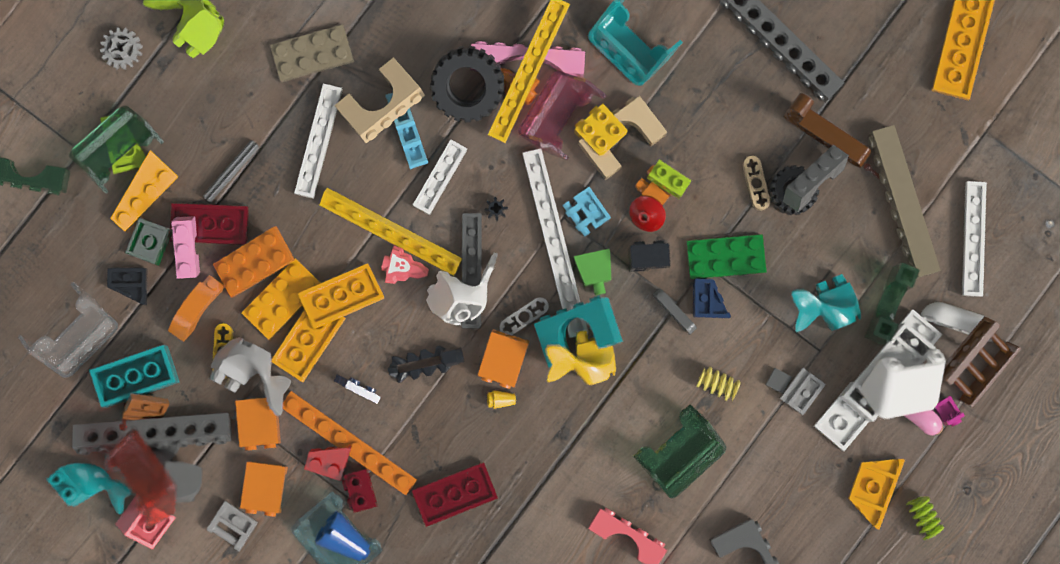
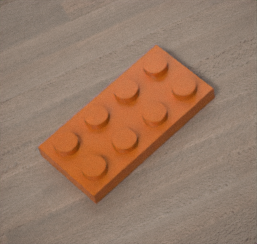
[213,226,295,298]

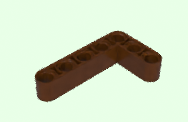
[783,93,872,168]

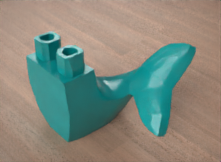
[792,274,861,332]
[46,463,131,515]

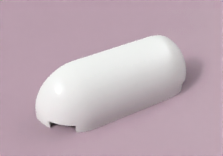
[920,302,993,342]

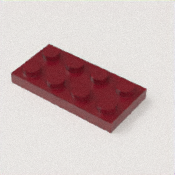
[169,203,249,245]
[412,462,498,527]

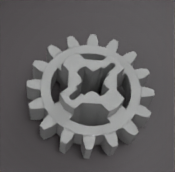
[100,28,143,70]

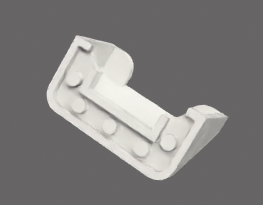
[860,349,945,418]

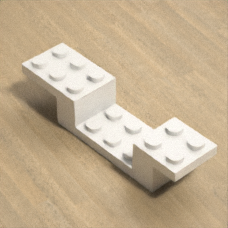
[814,309,942,451]

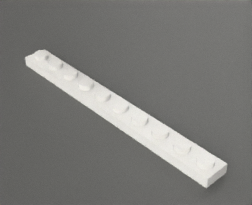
[523,148,588,338]

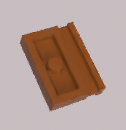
[122,394,169,420]

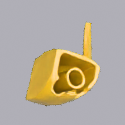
[546,330,616,385]

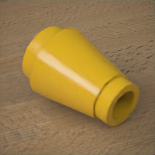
[487,390,516,409]

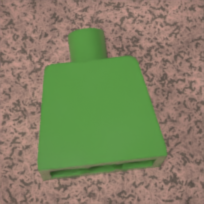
[573,249,611,296]

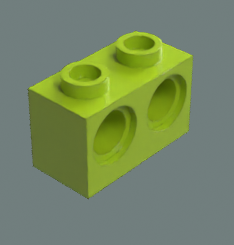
[647,159,691,200]

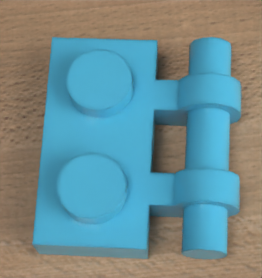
[563,187,611,237]

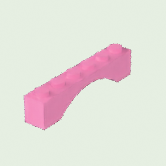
[470,41,585,78]

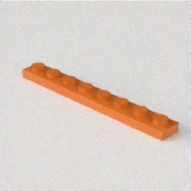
[283,391,417,495]

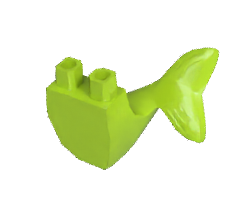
[143,0,224,58]

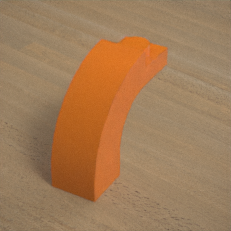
[168,275,225,342]

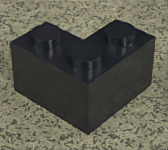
[628,240,671,272]

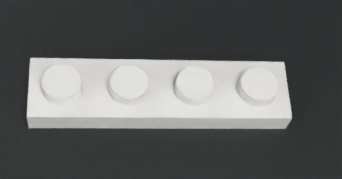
[413,140,467,215]

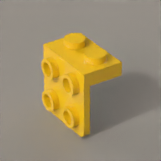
[574,104,627,156]

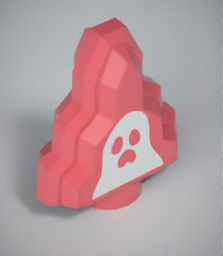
[382,246,429,284]

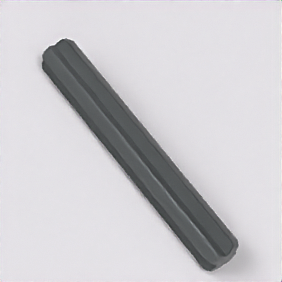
[203,140,259,202]

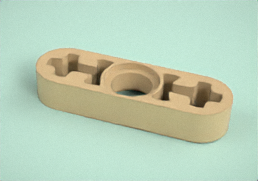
[743,156,770,211]

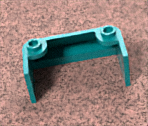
[589,0,683,86]

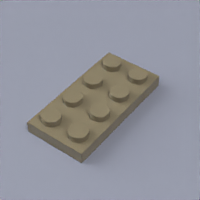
[270,25,354,82]

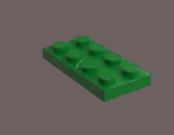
[686,235,767,280]

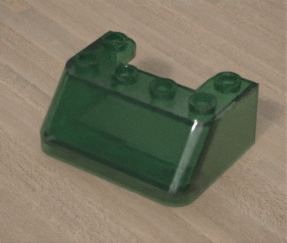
[633,404,727,498]

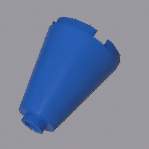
[315,511,371,561]

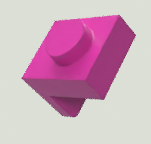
[934,396,965,427]

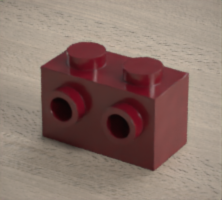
[342,469,378,513]

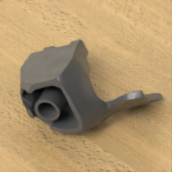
[134,446,202,503]

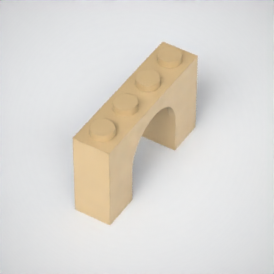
[334,57,425,143]
[578,96,667,180]

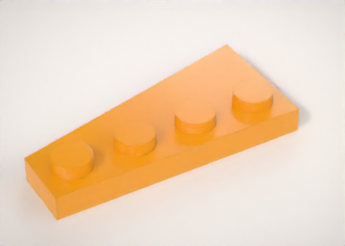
[111,150,178,231]

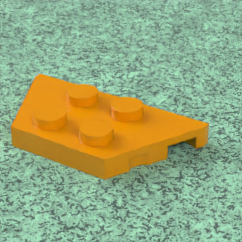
[848,459,905,530]

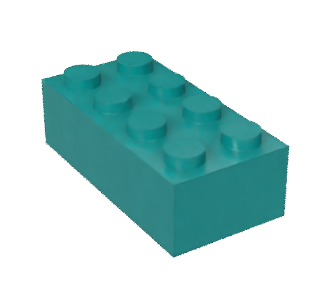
[89,345,180,408]

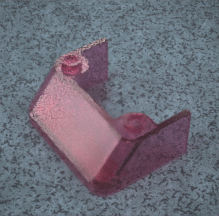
[518,71,606,160]

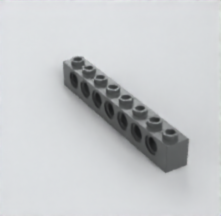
[719,0,844,102]
[72,413,232,455]

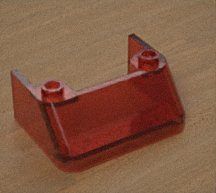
[104,430,176,529]

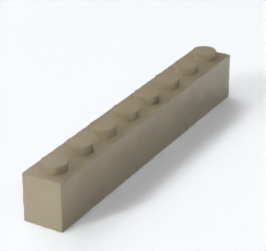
[868,125,941,279]

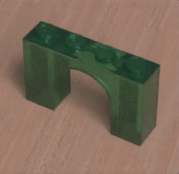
[865,263,920,345]

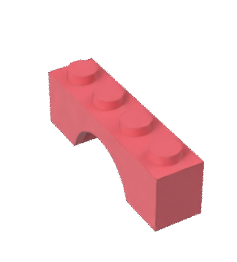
[588,507,667,564]

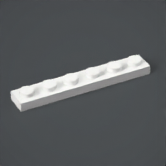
[295,84,342,199]
[962,181,986,297]

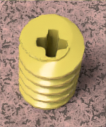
[696,367,740,401]

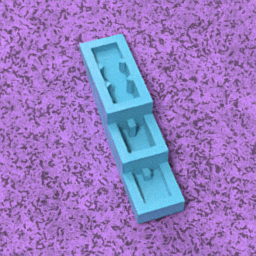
[386,93,428,169]

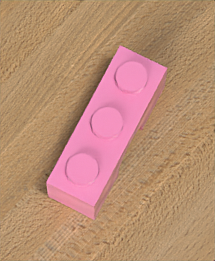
[172,216,200,278]

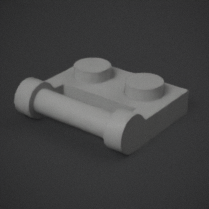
[207,501,258,551]

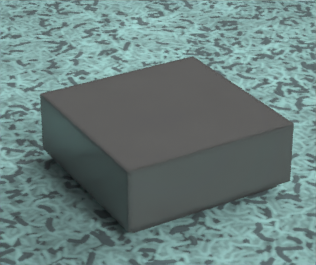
[765,368,792,394]

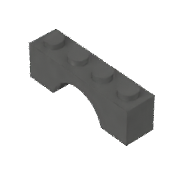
[783,145,849,212]

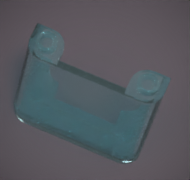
[291,491,383,564]

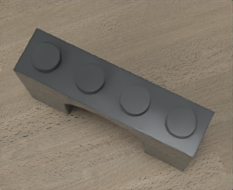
[709,518,779,564]

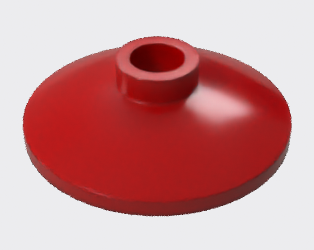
[629,195,666,232]

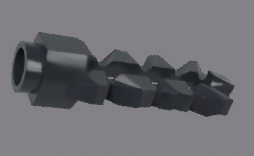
[388,346,464,383]

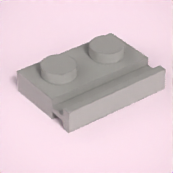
[779,368,826,415]

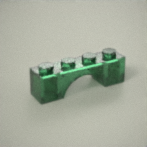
[0,158,70,196]

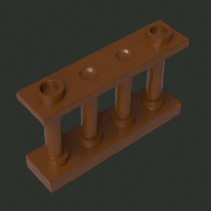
[942,316,1021,408]

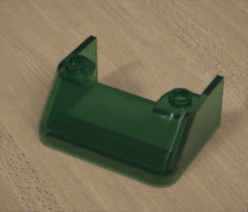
[69,106,164,194]

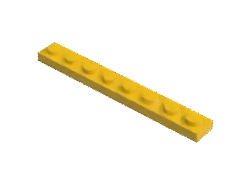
[488,0,570,143]
[319,188,463,276]

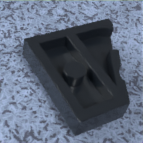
[107,268,147,305]

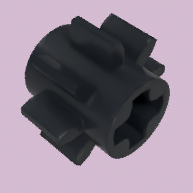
[484,197,508,222]

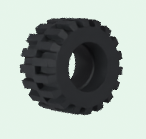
[768,165,820,215]

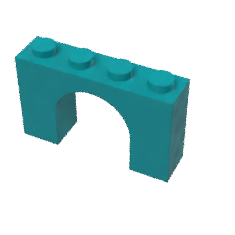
[534,295,623,368]

